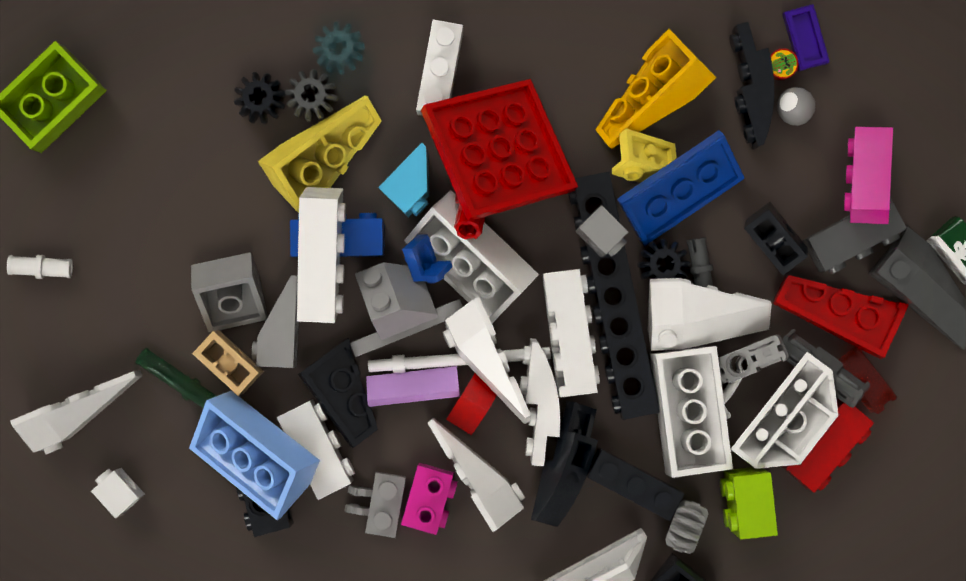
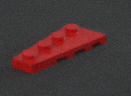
[772,275,909,359]

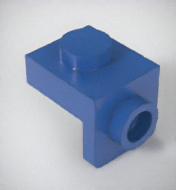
[402,234,453,284]

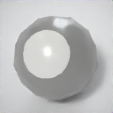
[777,87,815,126]

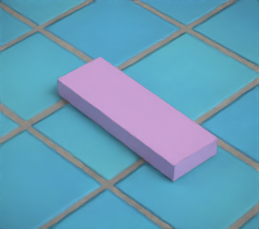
[366,366,460,407]

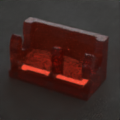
[839,346,897,414]

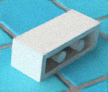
[416,19,464,116]
[277,399,355,500]

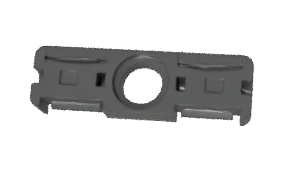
[782,329,870,408]

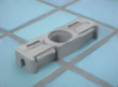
[718,334,789,384]

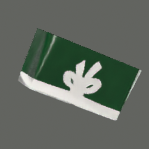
[926,216,966,285]

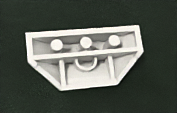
[731,352,839,469]
[544,528,647,581]

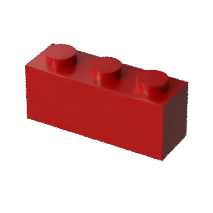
[781,399,874,493]

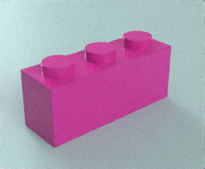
[844,127,893,224]

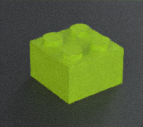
[720,467,778,540]

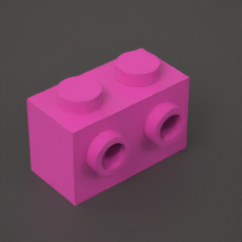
[401,463,458,535]

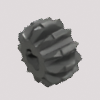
[285,69,338,122]

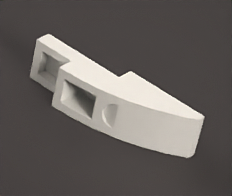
[520,338,560,466]

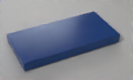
[617,130,745,246]

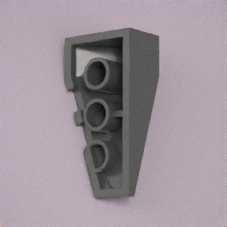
[868,226,966,350]

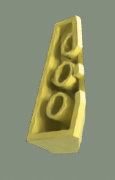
[258,96,382,213]

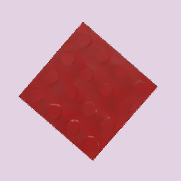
[421,79,578,221]

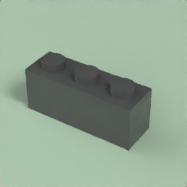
[802,197,907,274]

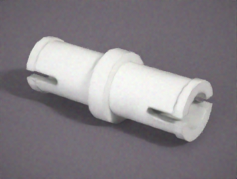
[7,255,73,279]

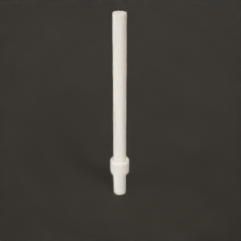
[368,347,551,373]

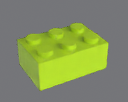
[0,41,107,153]

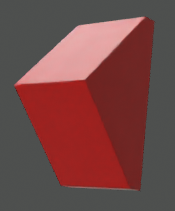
[446,373,497,435]

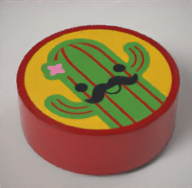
[770,48,798,80]

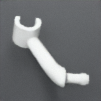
[723,356,746,419]

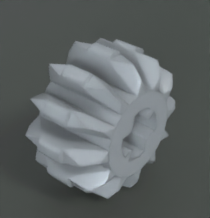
[665,500,709,554]

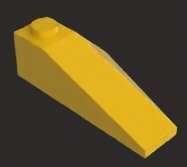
[595,29,717,149]

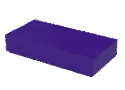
[782,4,830,72]

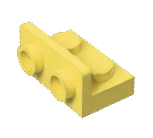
[612,128,677,183]

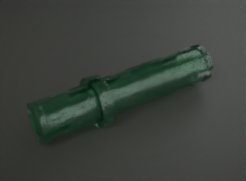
[135,348,216,408]

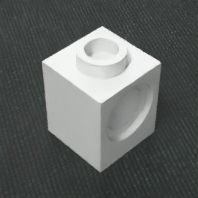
[91,468,145,519]

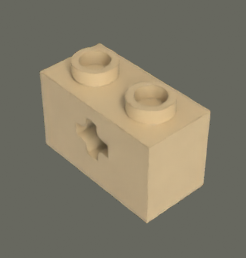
[192,330,264,395]

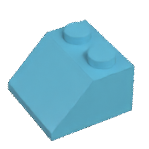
[378,143,429,218]

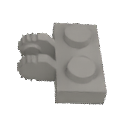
[344,472,406,538]

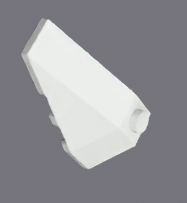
[647,278,772,351]
[442,297,531,424]
[10,370,143,455]
[428,418,525,532]

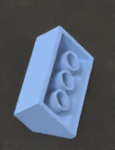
[189,391,320,520]

